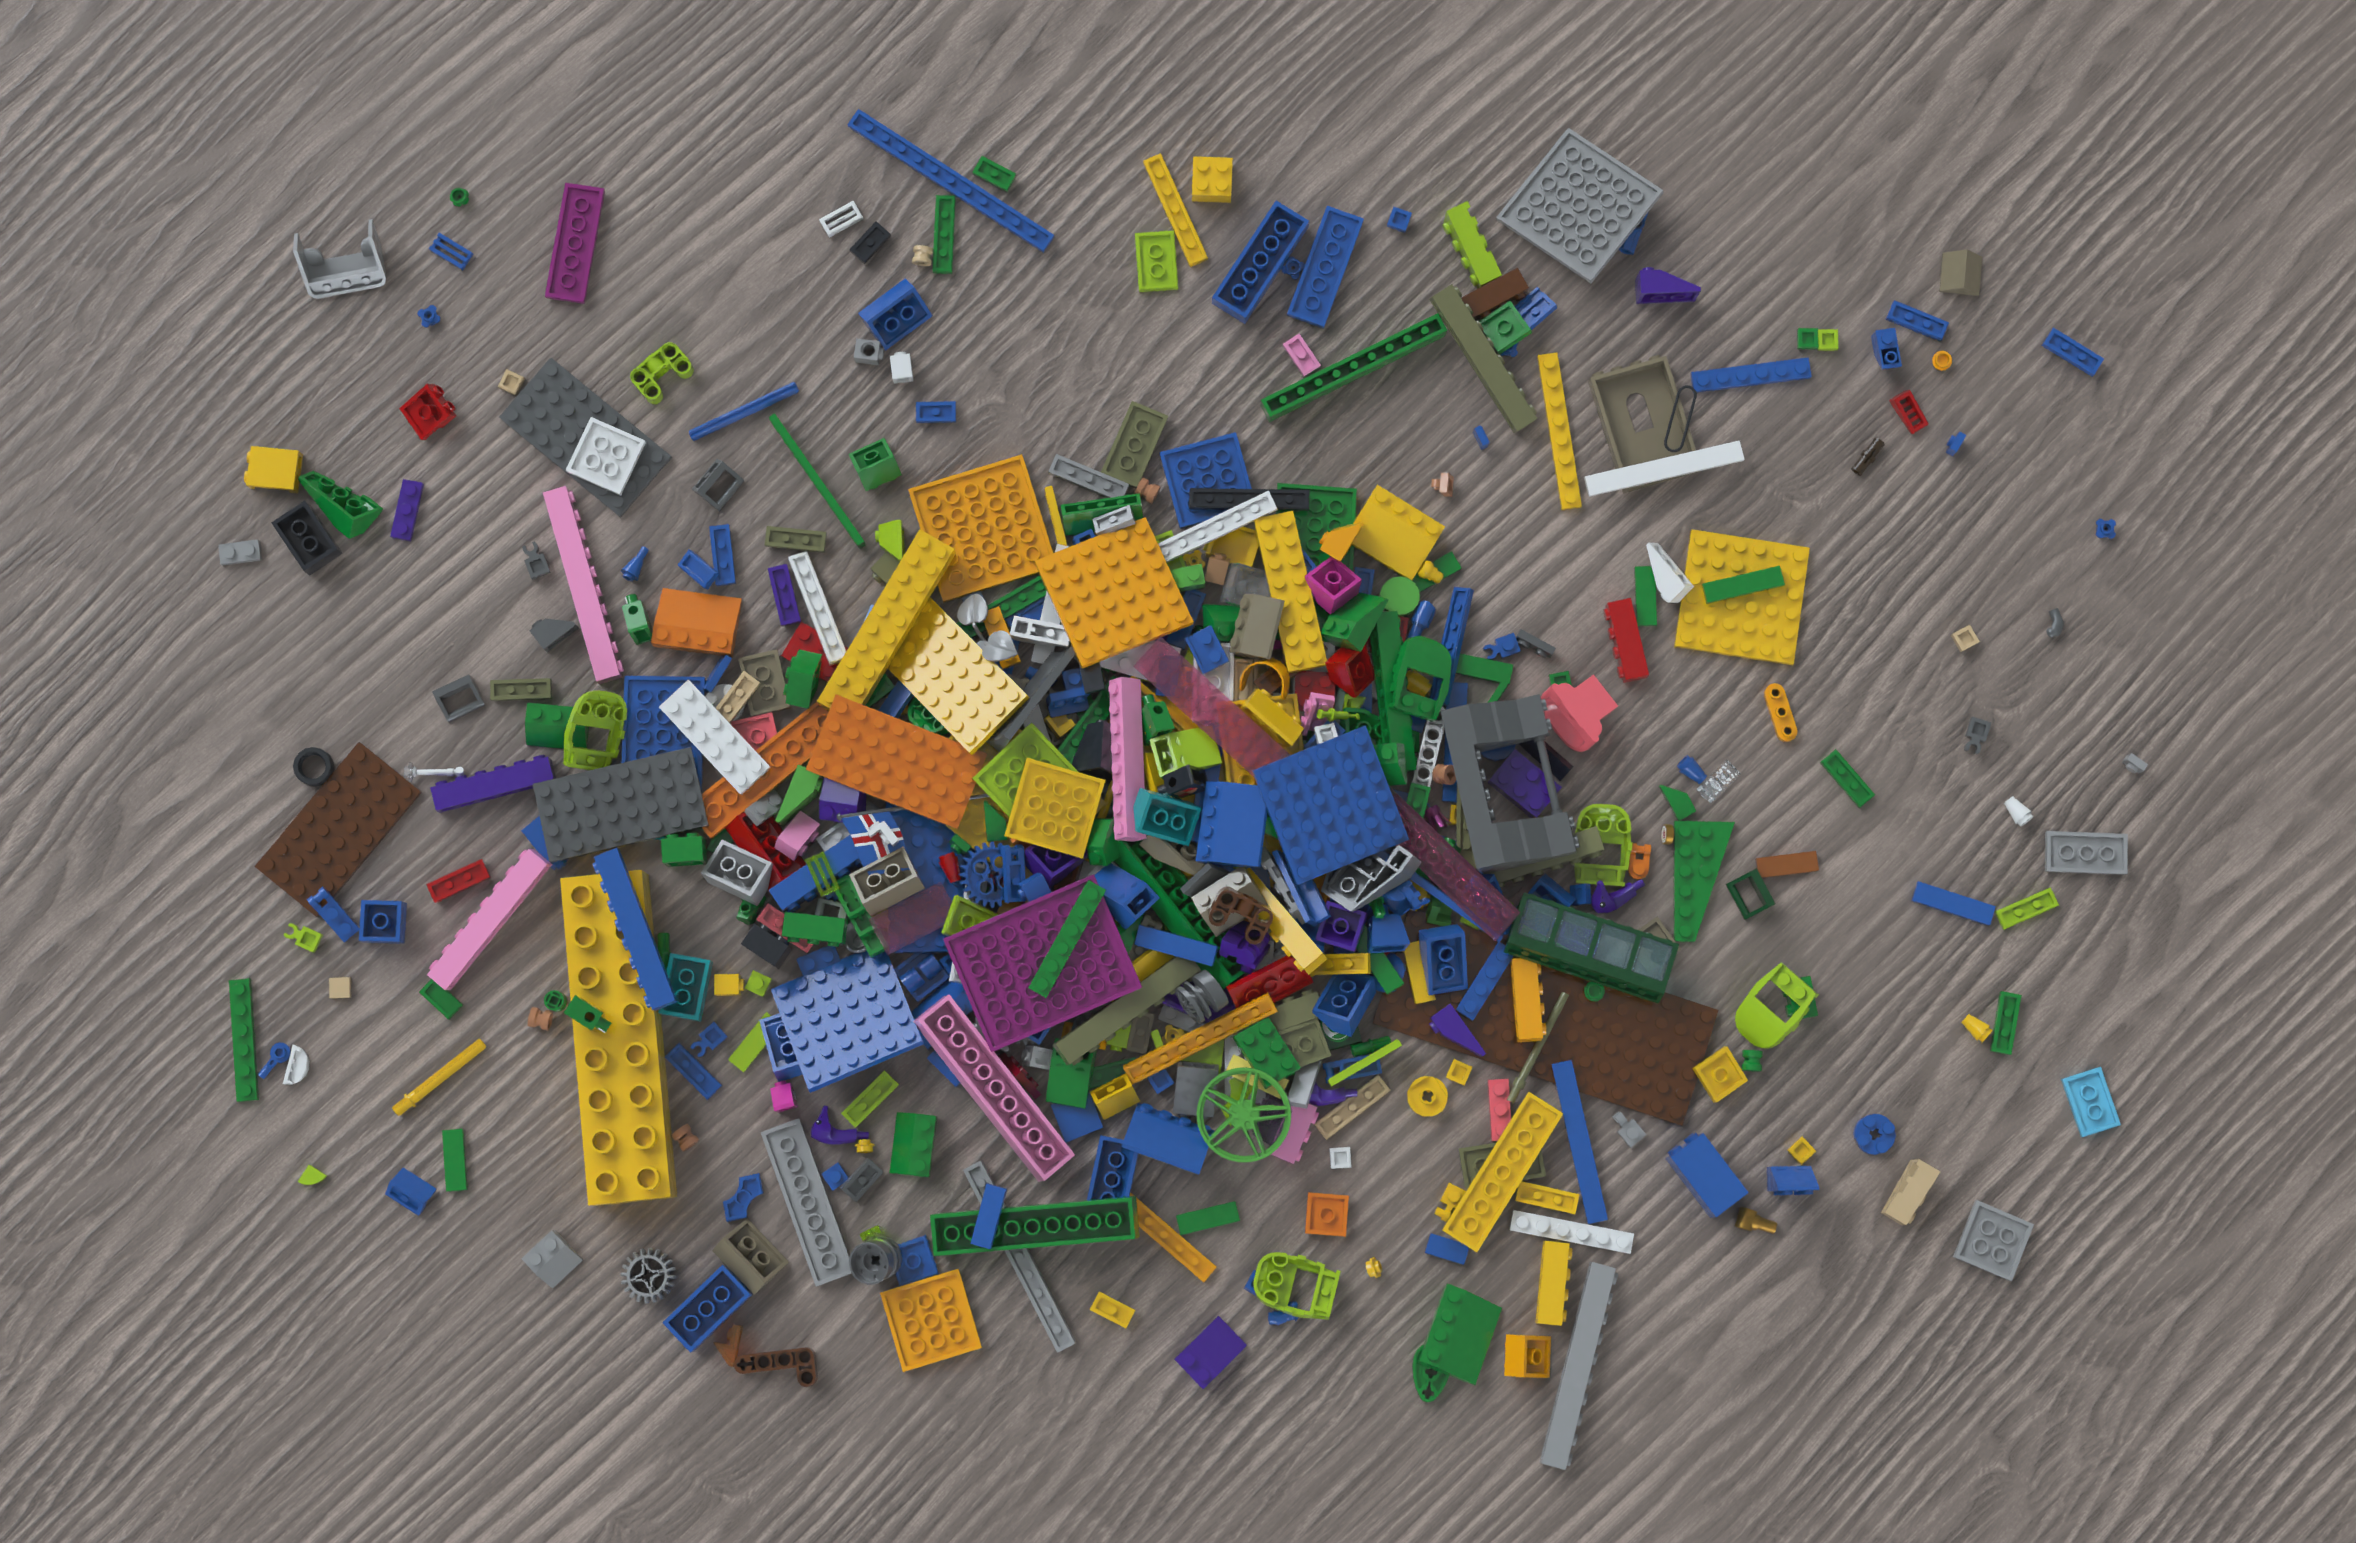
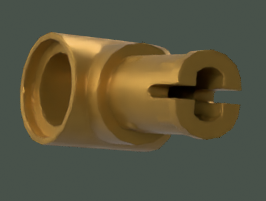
[1735,1207,1777,1234]

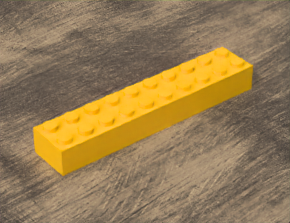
[817,529,956,710]

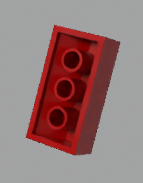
[725,812,806,893]

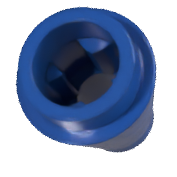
[1677,755,1707,784]

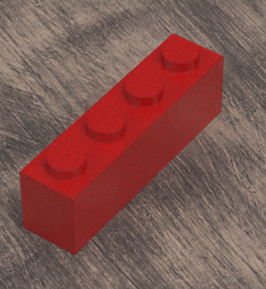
[1603,598,1649,683]

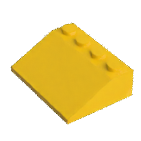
[1352,484,1445,581]

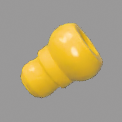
[1417,560,1444,583]

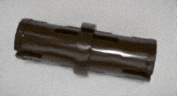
[1851,437,1885,476]

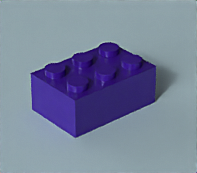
[1488,749,1562,818]

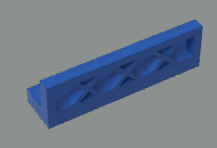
[1272,850,1331,926]

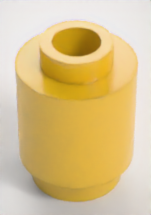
[1406,670,1432,697]

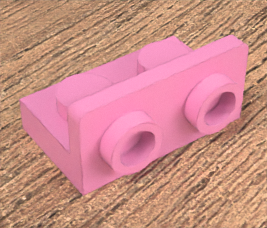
[1300,692,1335,736]

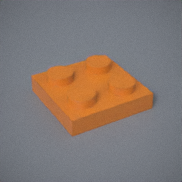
[1305,1192,1349,1237]

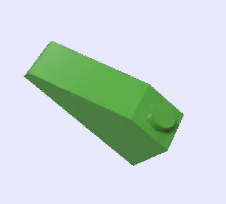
[1170,564,1205,592]

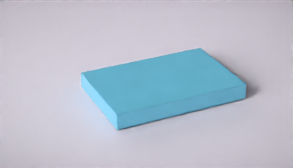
[2061,1067,2121,1137]

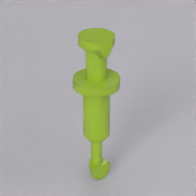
[1317,708,1360,722]

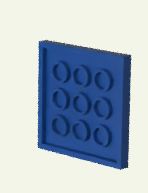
[1159,432,1252,529]

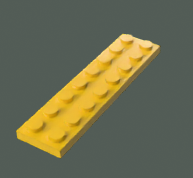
[1254,511,1327,673]
[1442,1092,1563,1253]

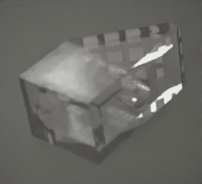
[1697,760,1741,803]

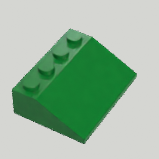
[1417,1283,1502,1386]

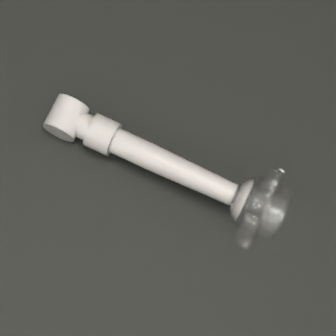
[404,762,464,782]

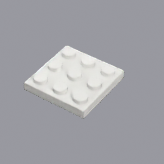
[566,417,646,496]

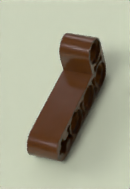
[734,1347,818,1387]

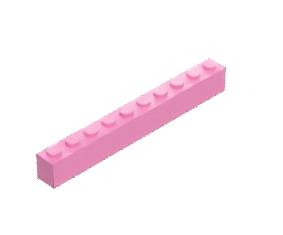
[543,486,624,684]

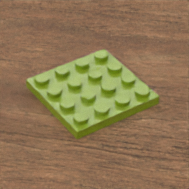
[972,722,1078,817]

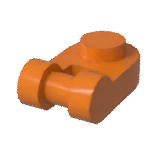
[1628,843,1651,880]

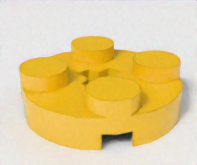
[1407,1076,1448,1117]

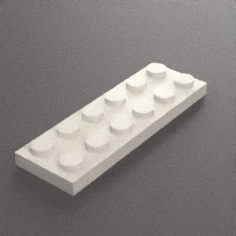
[659,680,771,795]

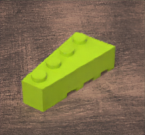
[1442,201,1502,288]

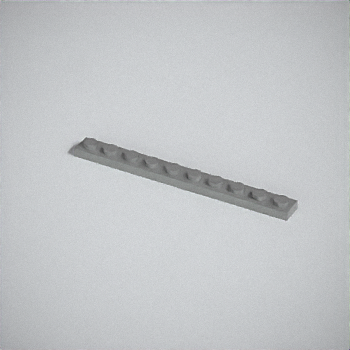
[963,1160,1077,1353]

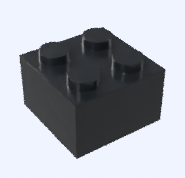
[741,923,792,969]

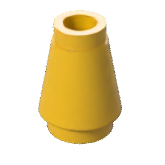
[1961,1014,1993,1043]

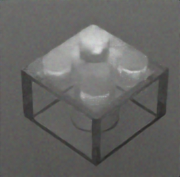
[1220,563,1269,608]

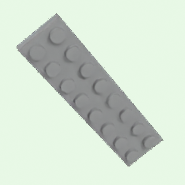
[761,1118,852,1287]

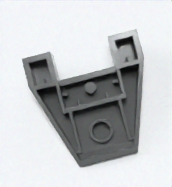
[1321,845,1422,913]

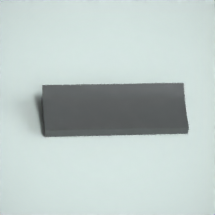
[986,646,1075,752]

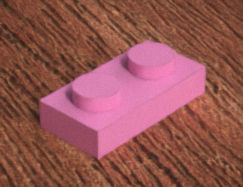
[1283,334,1321,378]

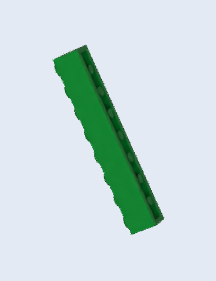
[1370,611,1417,773]

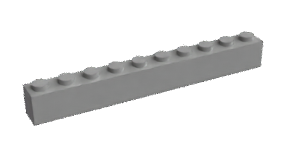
[1540,1262,1618,1470]

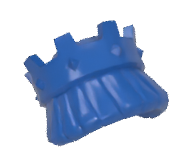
[1382,880,1430,916]

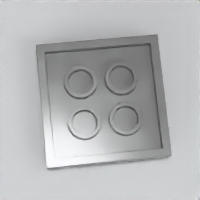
[1953,1200,2034,1281]

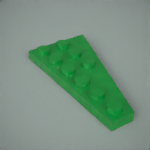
[1674,821,1735,942]

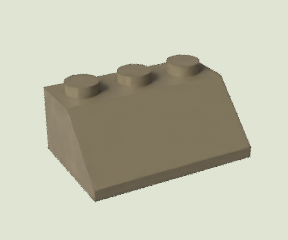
[1229,594,1285,659]
[849,846,925,916]
[1191,867,1268,937]
[712,1218,789,1295]

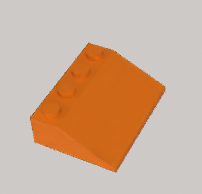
[651,588,742,658]

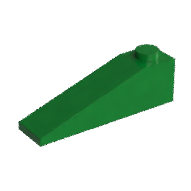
[1339,708,1419,753]

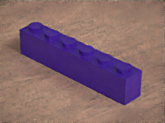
[430,755,556,813]

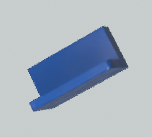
[385,1168,436,1216]

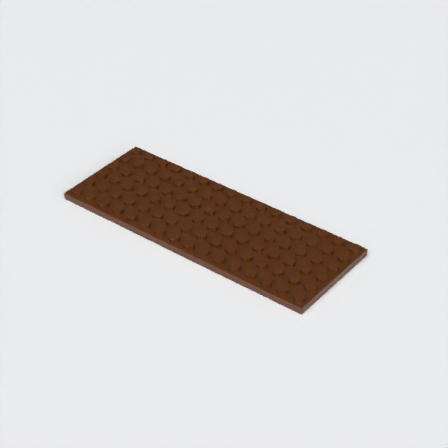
[1372,910,1718,1126]

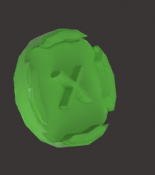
[1380,576,1420,617]

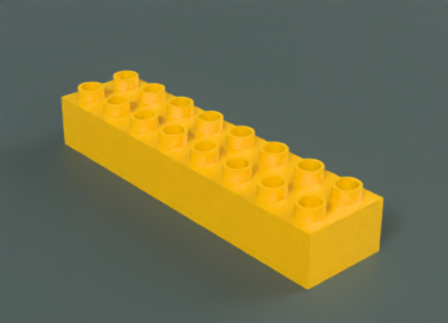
[560,870,677,1206]

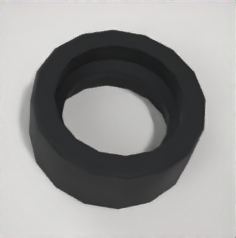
[293,747,334,787]

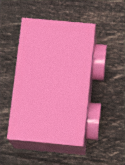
[774,811,820,861]

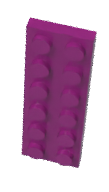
[545,182,605,304]

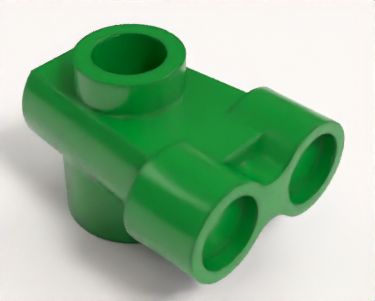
[736,896,766,925]

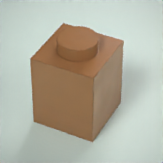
[1205,553,1230,585]

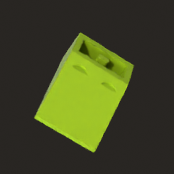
[1150,725,1223,779]

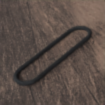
[1664,385,1697,452]

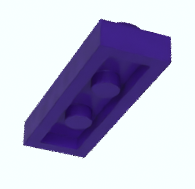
[390,479,424,542]
[768,564,801,627]

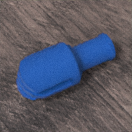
[1405,601,1436,640]

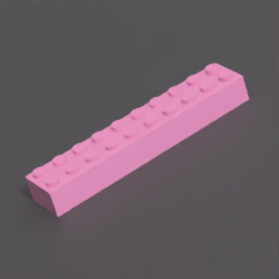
[913,995,1075,1182]

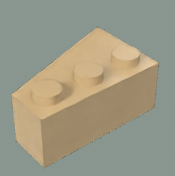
[1881,1159,1940,1225]

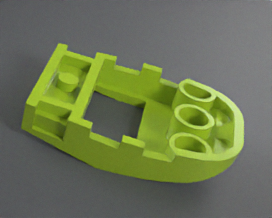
[563,690,627,770]
[1574,804,1633,886]
[1735,962,1819,1049]
[1253,1252,1341,1320]

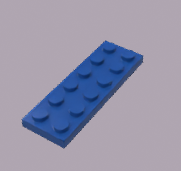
[1287,206,1364,329]

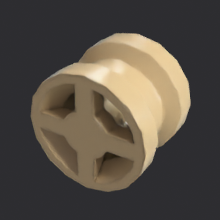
[912,245,933,266]

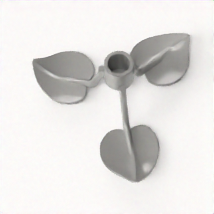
[957,594,1018,662]

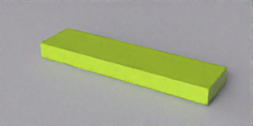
[1327,1039,1402,1087]

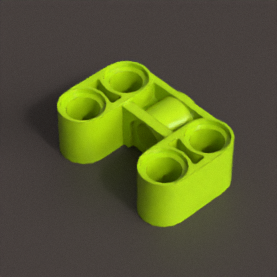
[630,342,694,404]

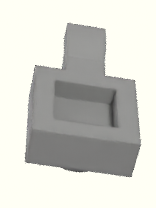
[1612,1112,1646,1148]

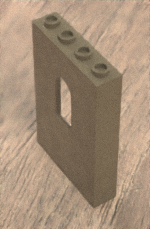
[1588,355,1699,494]

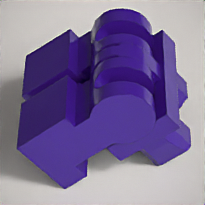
[1219,920,1271,974]

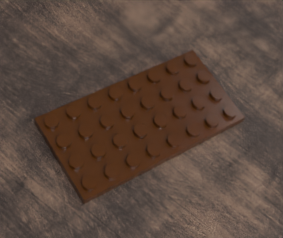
[254,742,422,917]

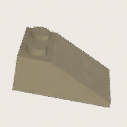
[1139,835,1204,875]

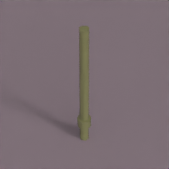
[1507,992,1569,1103]

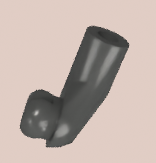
[2046,608,2064,638]

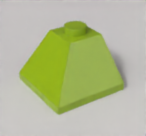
[875,520,905,563]

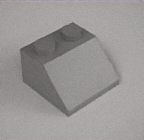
[521,1230,583,1289]

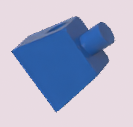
[1367,905,1410,953]

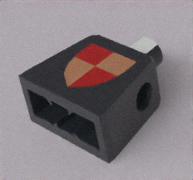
[1157,764,1208,799]

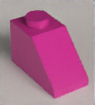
[770,1080,798,1113]

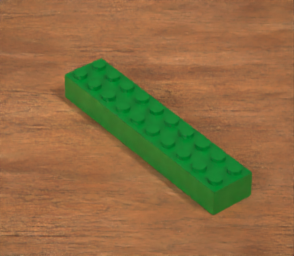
[1111,817,1246,990]
[930,1196,1140,1256]

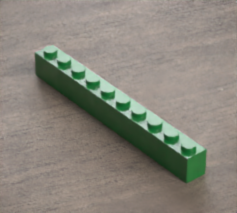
[1260,313,1447,422]

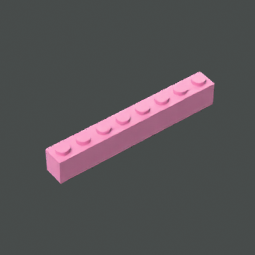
[1109,677,1146,842]
[427,849,552,990]

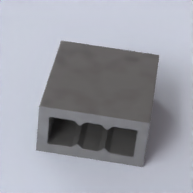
[1173,1061,1219,1119]

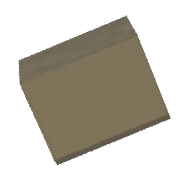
[1939,249,1982,296]

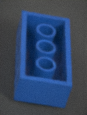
[662,1265,753,1353]

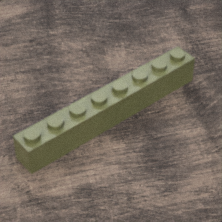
[1429,284,1537,433]
[1052,956,1201,1066]

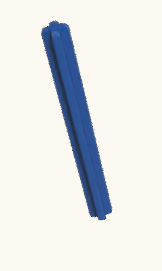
[689,382,799,441]

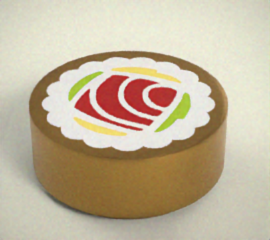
[1661,824,1674,845]

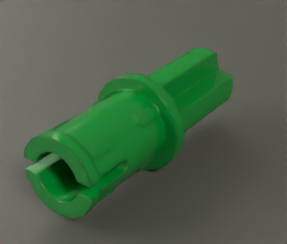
[1368,896,1386,919]
[657,932,672,972]
[1350,1036,1391,1058]

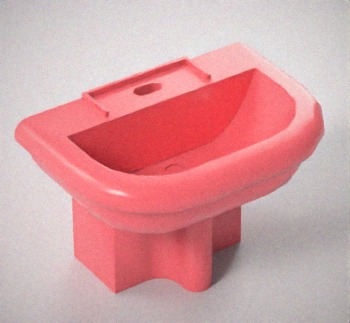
[1541,674,1618,752]

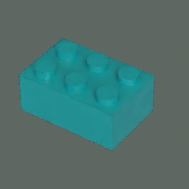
[658,953,713,1022]

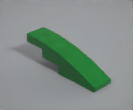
[831,874,889,958]

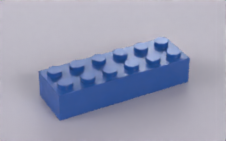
[1212,201,1309,324]
[769,835,863,913]

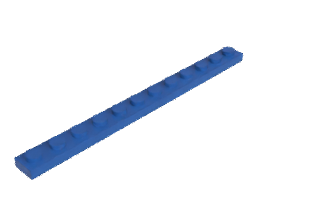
[847,109,1054,253]

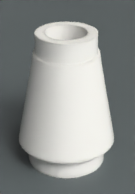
[2004,796,2033,827]

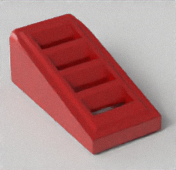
[1889,390,1929,434]

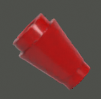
[938,852,961,883]

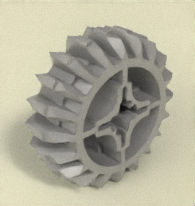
[620,1248,677,1304]

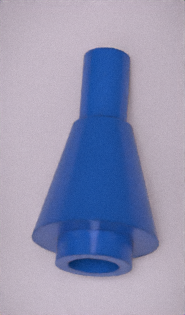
[621,546,649,582]

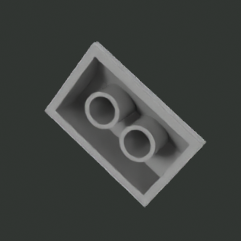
[701,840,773,906]

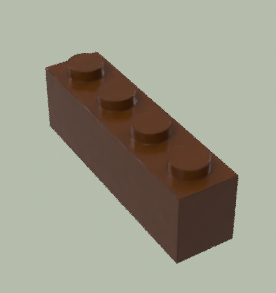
[1461,268,1529,321]

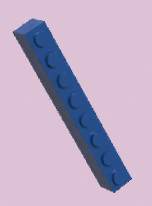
[593,848,678,1011]

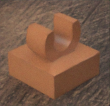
[1431,473,1454,497]

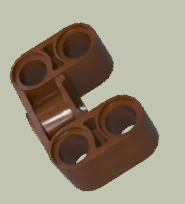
[1208,887,1273,945]

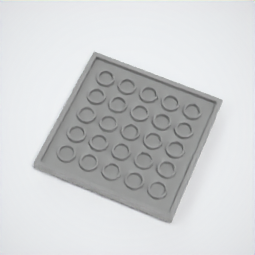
[1496,128,1663,283]

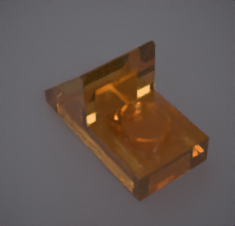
[713,1324,743,1367]

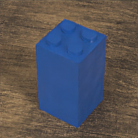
[1665,1133,1749,1218]

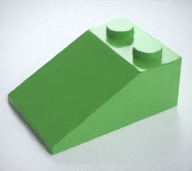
[775,765,824,827]

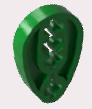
[1412,1344,1449,1402]

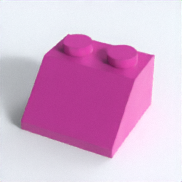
[1305,556,1362,615]

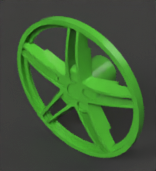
[1197,1067,1291,1162]

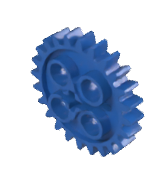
[959,842,1016,908]

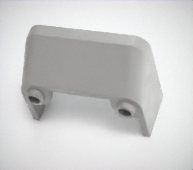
[293,219,386,299]

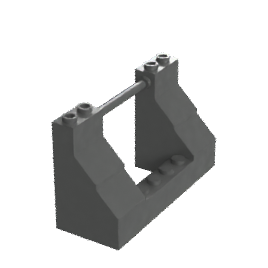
[1441,694,1580,874]

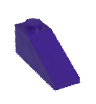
[1429,1004,1486,1057]

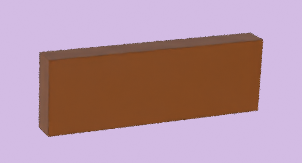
[1755,851,1819,878]

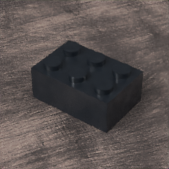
[271,500,343,576]

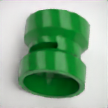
[544,990,568,1012]
[1742,1050,1763,1072]

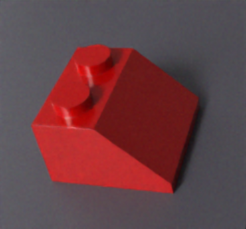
[1325,644,1375,698]

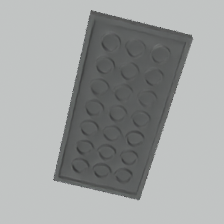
[499,358,672,518]
[533,747,709,863]

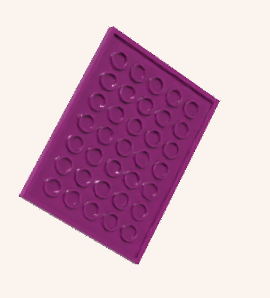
[943,874,1143,1052]

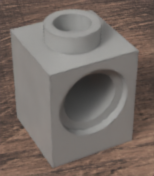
[854,338,884,365]

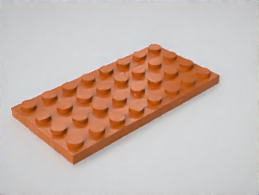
[806,694,987,830]

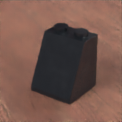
[1072,720,1113,782]

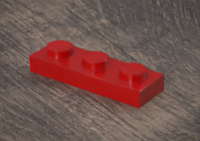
[426,859,491,903]

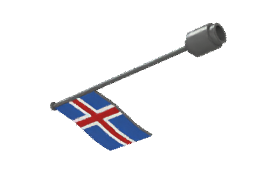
[837,794,993,875]

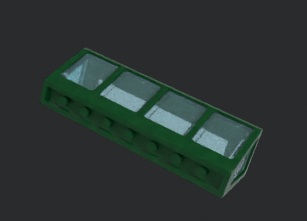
[1504,892,1679,1004]

